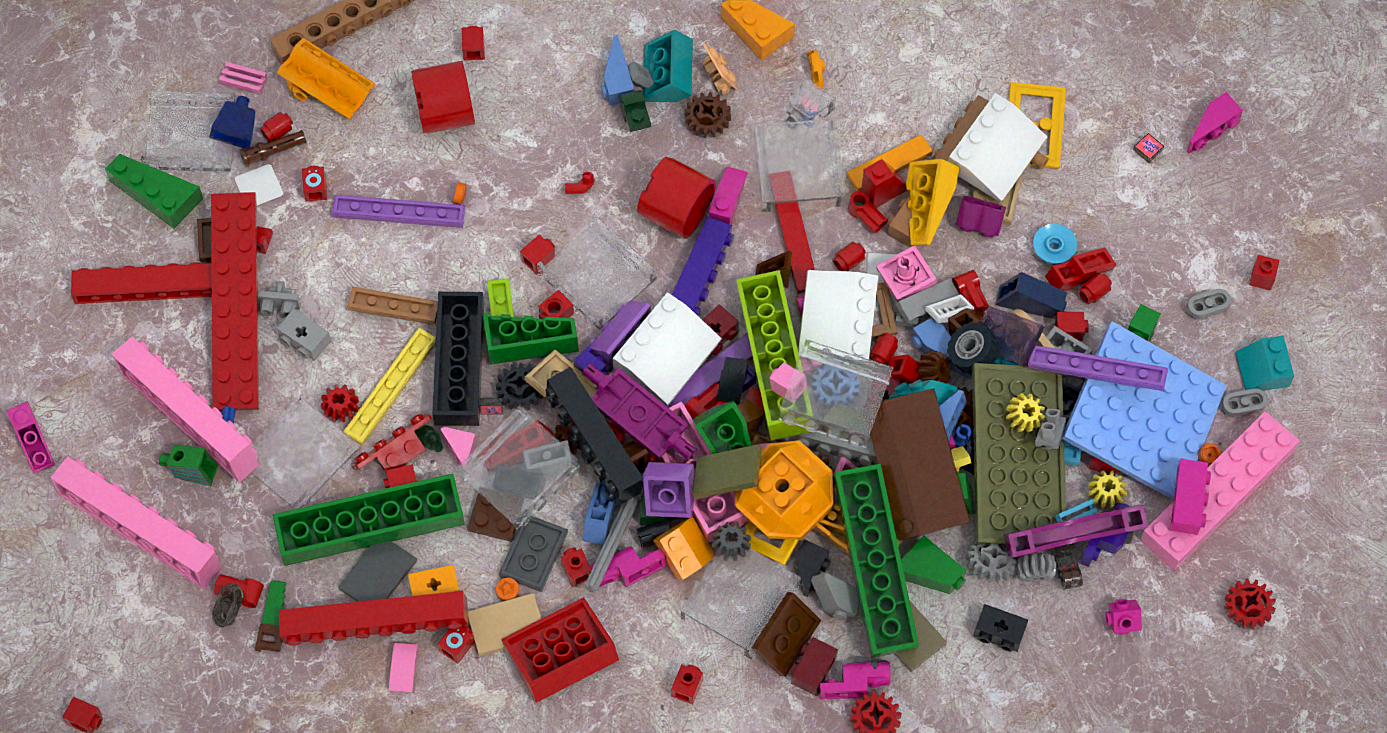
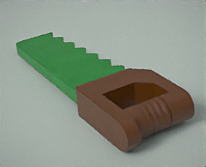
[255,580,286,652]

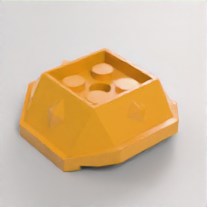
[735,440,835,540]

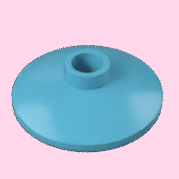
[1033,224,1077,264]

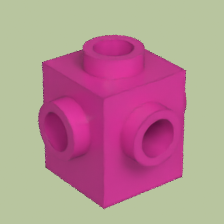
[1105,599,1142,635]

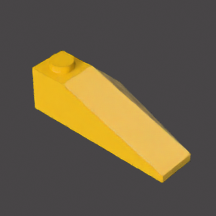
[906,159,959,246]

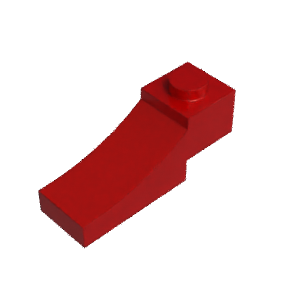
[1045,247,1117,291]

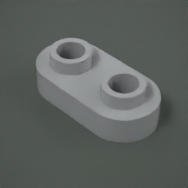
[1187,289,1231,319]
[1222,389,1268,417]

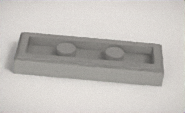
[896,278,959,323]

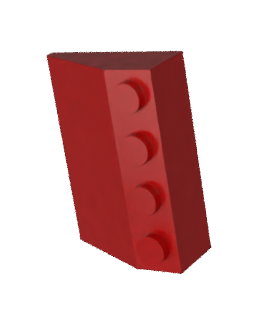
[501,597,619,703]

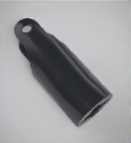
[637,517,682,548]

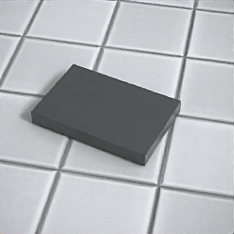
[499,514,568,592]
[338,541,417,602]

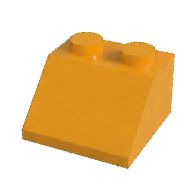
[653,516,715,580]

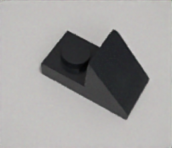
[717,357,748,405]

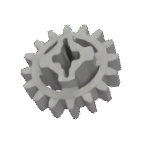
[966,541,1018,583]

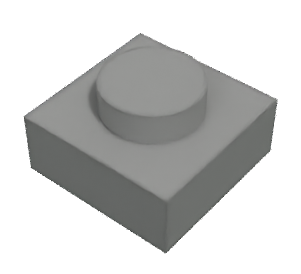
[627,61,654,88]

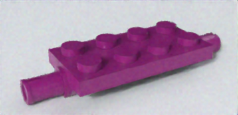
[582,363,697,460]

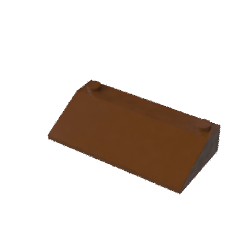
[863,388,971,541]

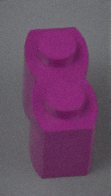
[956,196,1006,238]

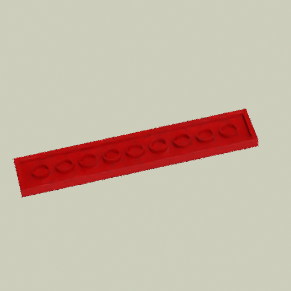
[211,192,259,411]

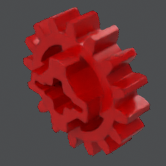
[1224,579,1276,630]
[850,691,902,733]

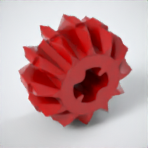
[320,384,359,423]

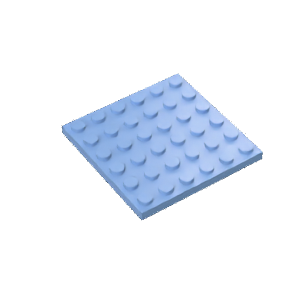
[1061,321,1227,500]

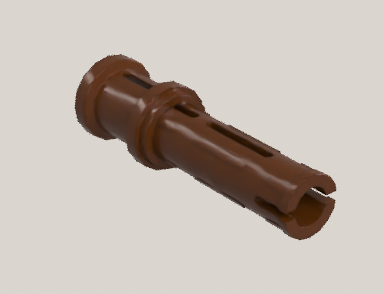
[239,130,307,168]

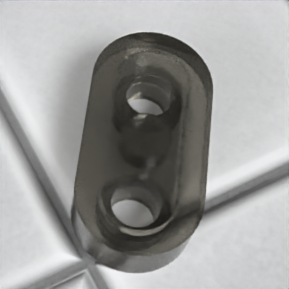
[212,584,243,627]

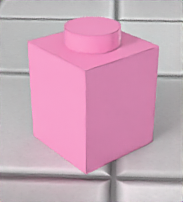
[769,363,807,404]

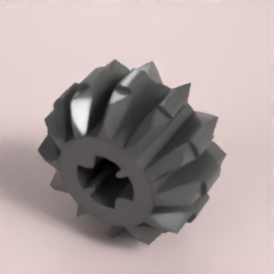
[712,521,751,562]

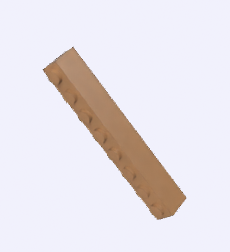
[887,95,989,247]

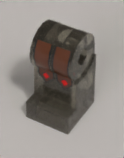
[1051,543,1083,590]

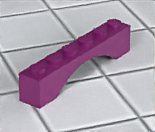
[1004,505,1148,557]

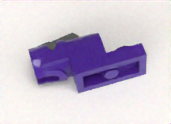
[1080,503,1134,567]

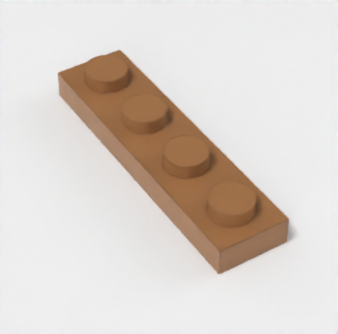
[347,287,438,325]

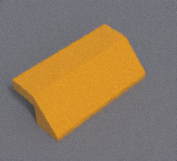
[277,38,376,119]

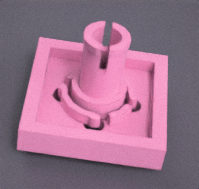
[876,245,937,302]

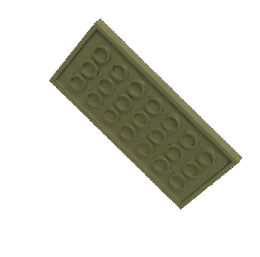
[972,363,1067,548]

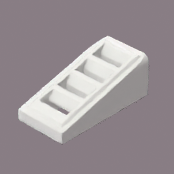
[925,295,974,323]

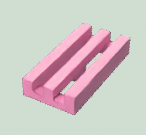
[219,62,267,94]

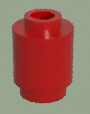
[260,112,293,142]
[832,242,866,272]
[1078,273,1112,304]
[869,333,898,367]

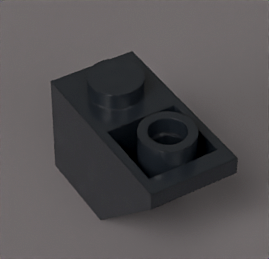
[794,539,831,597]

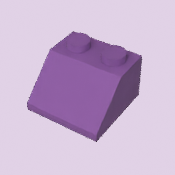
[643,462,695,518]

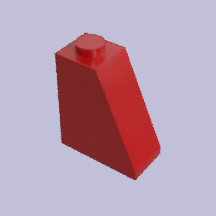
[861,159,907,208]

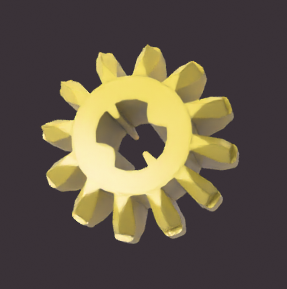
[1006,393,1045,432]
[1088,470,1127,510]

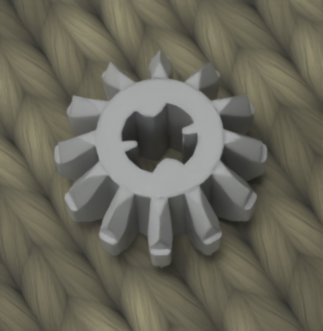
[1017,552,1057,582]

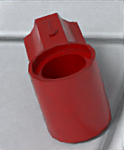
[848,190,888,234]
[952,270,989,312]
[685,382,719,419]
[214,574,264,608]

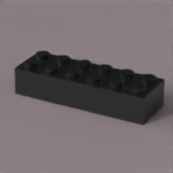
[432,292,485,426]
[545,367,643,506]

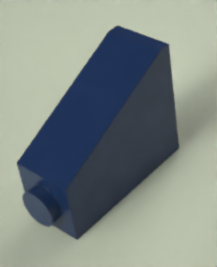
[995,272,1067,319]

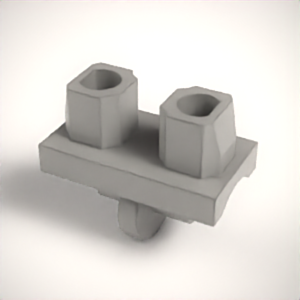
[258,281,301,318]
[1035,409,1066,450]

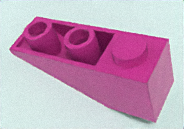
[1187,92,1243,154]
[6,401,55,473]

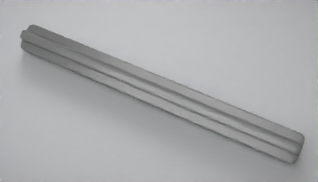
[585,484,644,592]

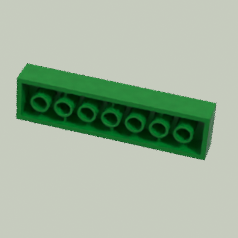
[833,464,919,658]
[273,473,465,566]

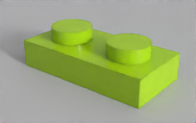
[487,278,514,317]

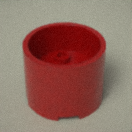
[411,60,475,134]
[637,156,716,239]

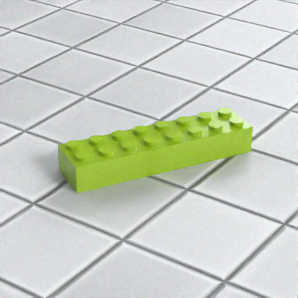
[736,270,816,441]

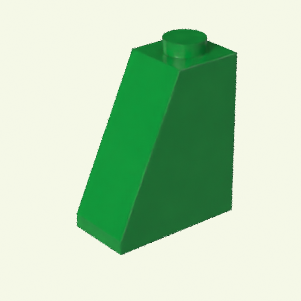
[901,536,966,594]

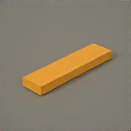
[847,134,933,191]

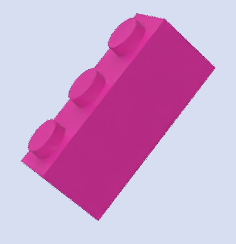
[1170,458,1211,535]

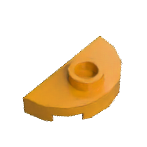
[807,50,825,90]

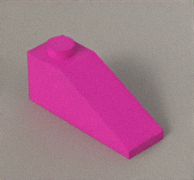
[709,167,748,225]

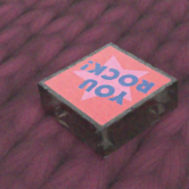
[1133,133,1164,163]
[479,398,503,415]

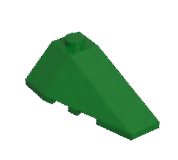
[692,401,752,454]

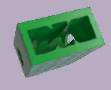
[159,445,218,486]

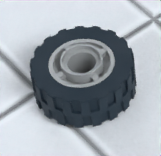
[947,322,1000,375]

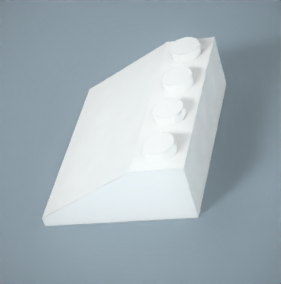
[948,93,1047,202]
[798,270,878,368]
[613,292,722,406]

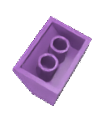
[588,300,651,372]

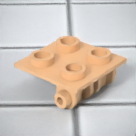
[703,43,738,95]

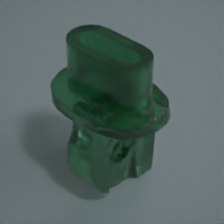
[414,425,443,452]

